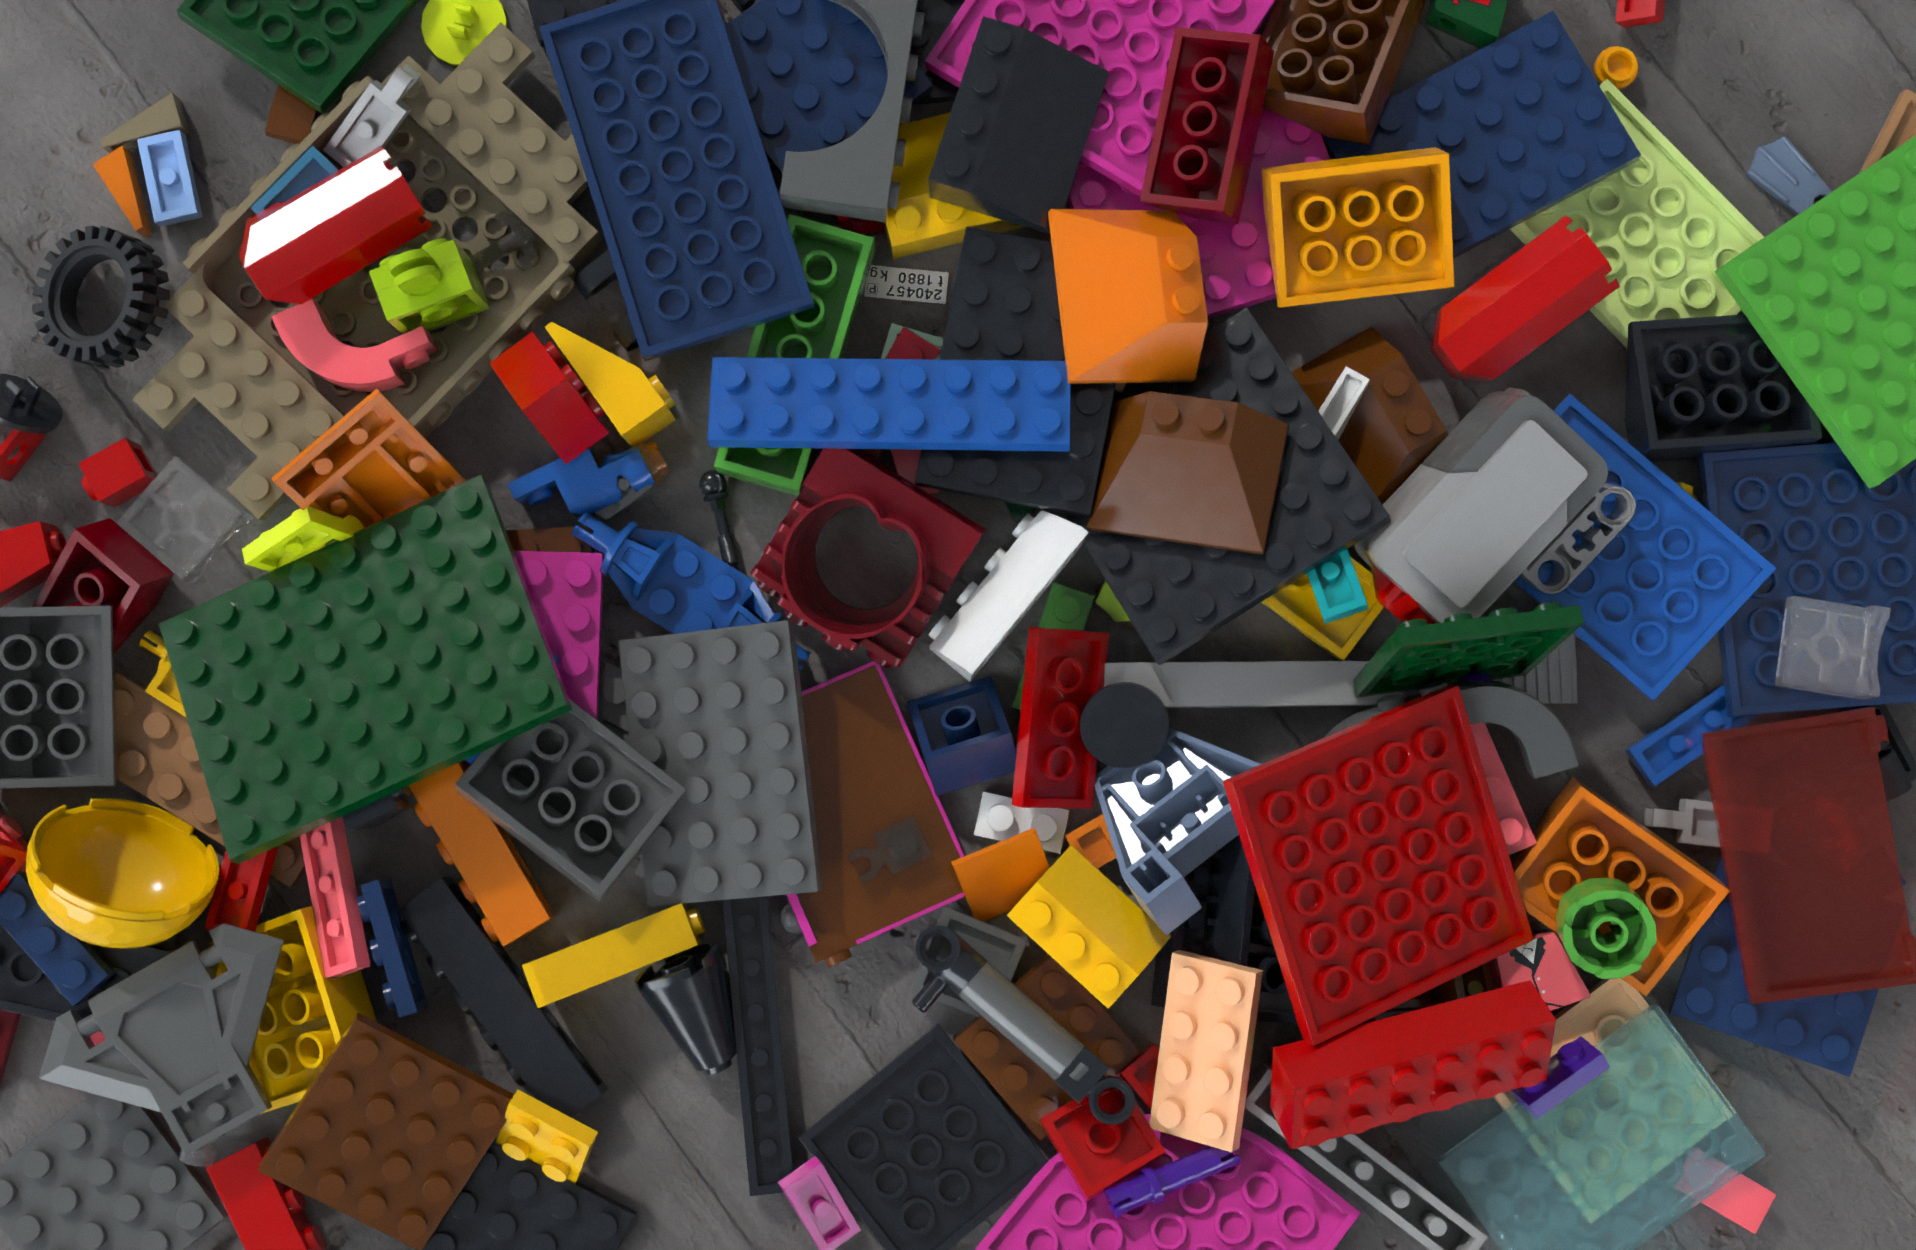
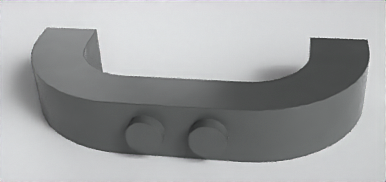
[1325,680,1579,779]

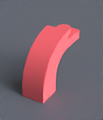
[271,299,439,392]

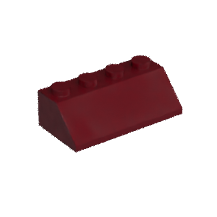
[1140,27,1275,224]

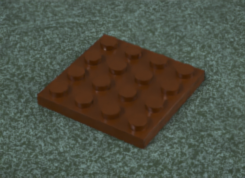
[258,1012,514,1250]

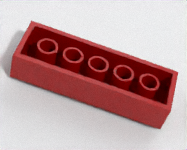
[1270,980,1556,1150]

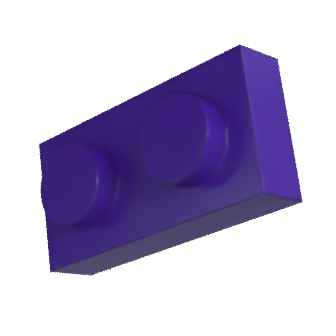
[1510,1036,1610,1119]

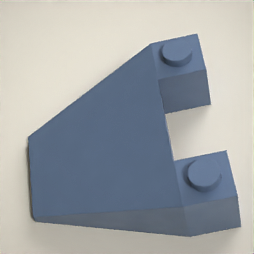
[1094,728,1261,935]

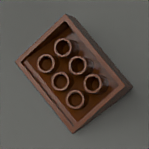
[1262,0,1425,145]

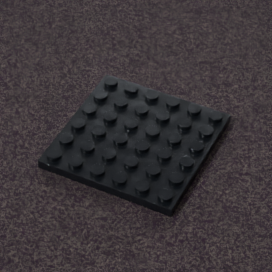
[1064,308,1391,665]

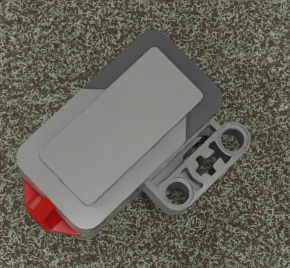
[1355,387,1636,624]

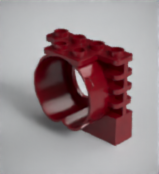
[750,448,987,668]

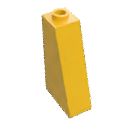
[522,903,705,1008]

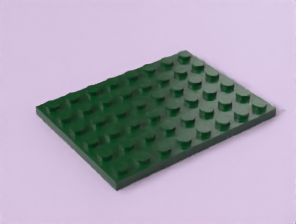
[159,475,573,864]

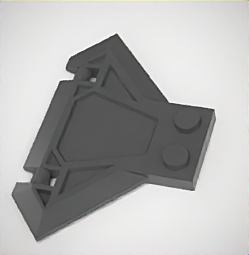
[39,923,284,1156]

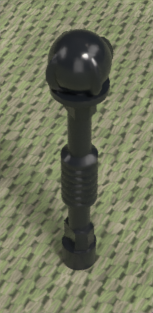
[699,470,748,608]

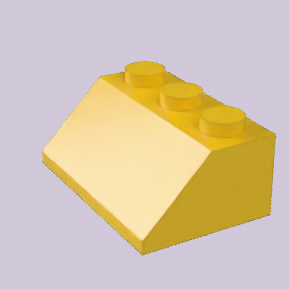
[1007,845,1171,1009]

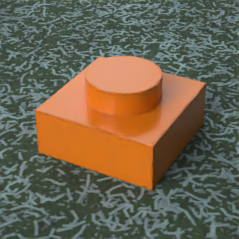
[1064,814,1116,868]

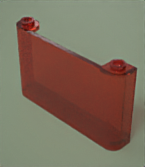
[1701,707,1916,1004]

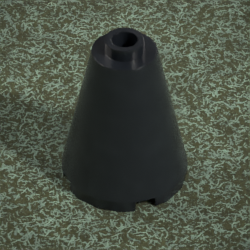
[634,943,737,1075]

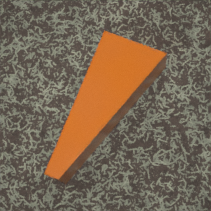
[92,145,152,238]

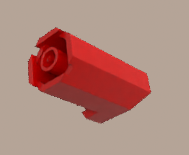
[239,146,432,305]
[1430,216,1620,383]

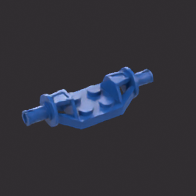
[571,512,811,673]

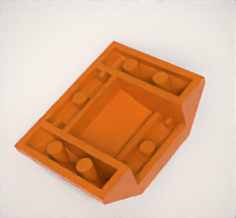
[1048,209,1208,384]
[271,389,466,528]

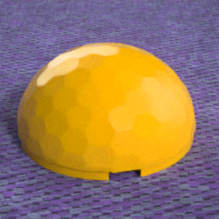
[26,798,219,948]

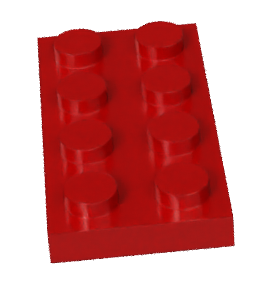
[1012,626,1109,808]

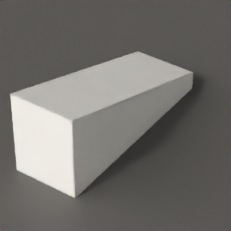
[1318,366,1370,440]

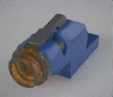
[507,442,671,520]

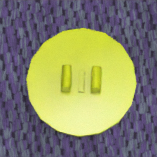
[421,0,508,66]

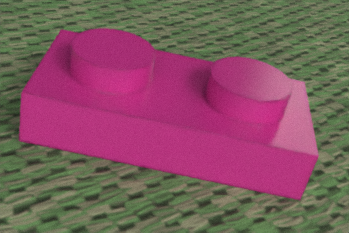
[778,1156,861,1250]

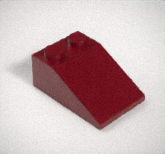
[32,518,175,654]

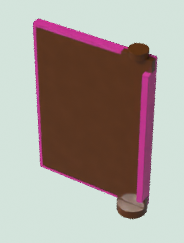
[786,661,965,967]

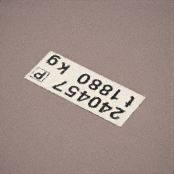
[864,265,949,304]

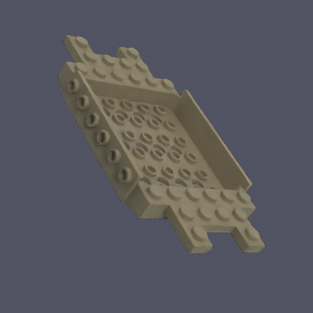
[132,23,603,521]

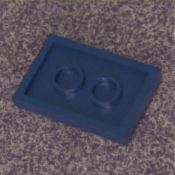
[357,880,428,1018]

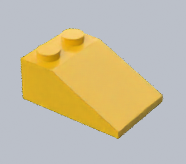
[545,322,676,447]

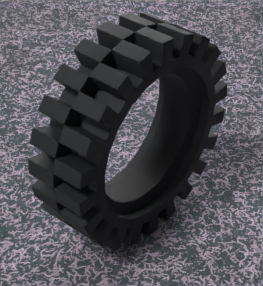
[32,226,170,369]

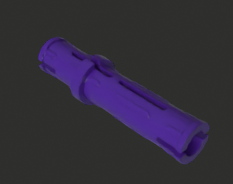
[1104,1146,1241,1218]

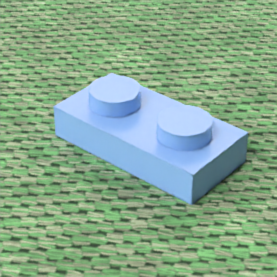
[137,130,203,227]

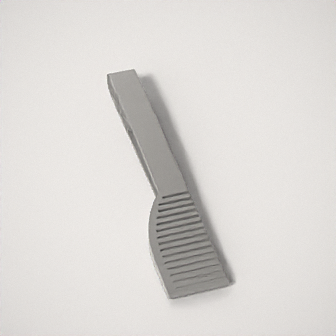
[1104,633,1578,708]

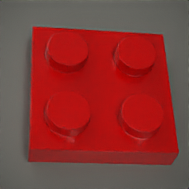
[1040,1074,1166,1201]

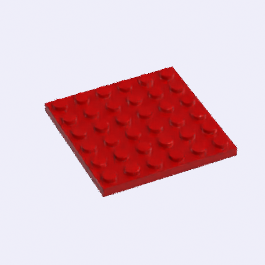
[1223,685,1534,1046]

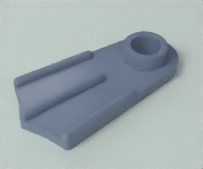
[1746,137,1832,215]

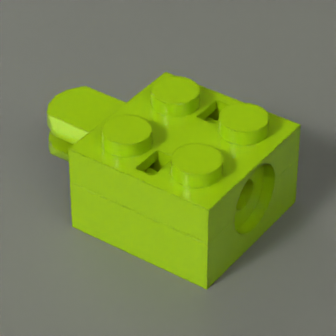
[369,238,490,334]

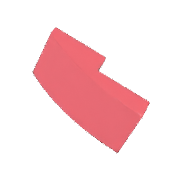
[1671,1146,1776,1234]

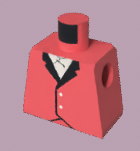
[1490,930,1590,1011]

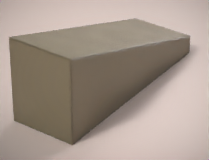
[100,92,190,153]

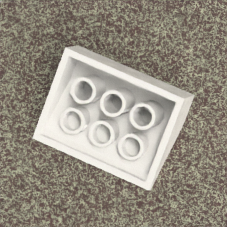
[928,510,1088,682]

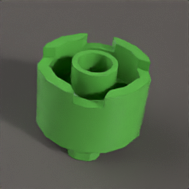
[1556,877,1657,979]

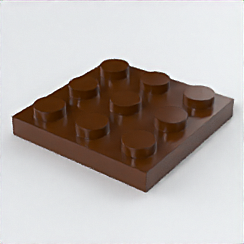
[952,954,1141,1141]

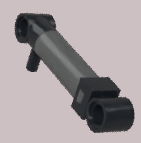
[912,925,1135,1125]

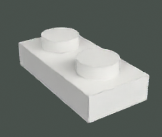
[974,792,1069,854]

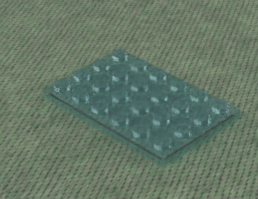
[1436,1004,1767,1250]

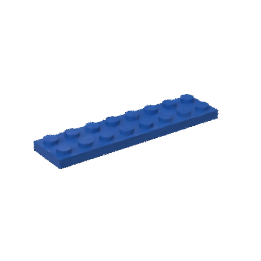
[707,357,1071,451]

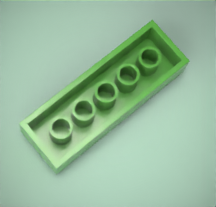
[714,214,875,496]

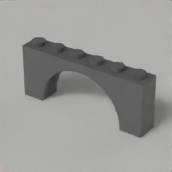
[780,0,925,222]

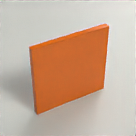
[951,827,1050,922]

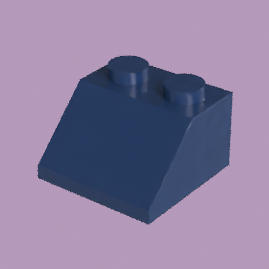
[907,676,1016,796]

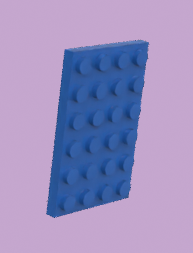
[1513,393,1776,701]

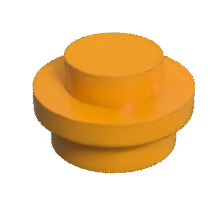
[1594,46,1638,90]

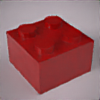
[489,331,609,465]

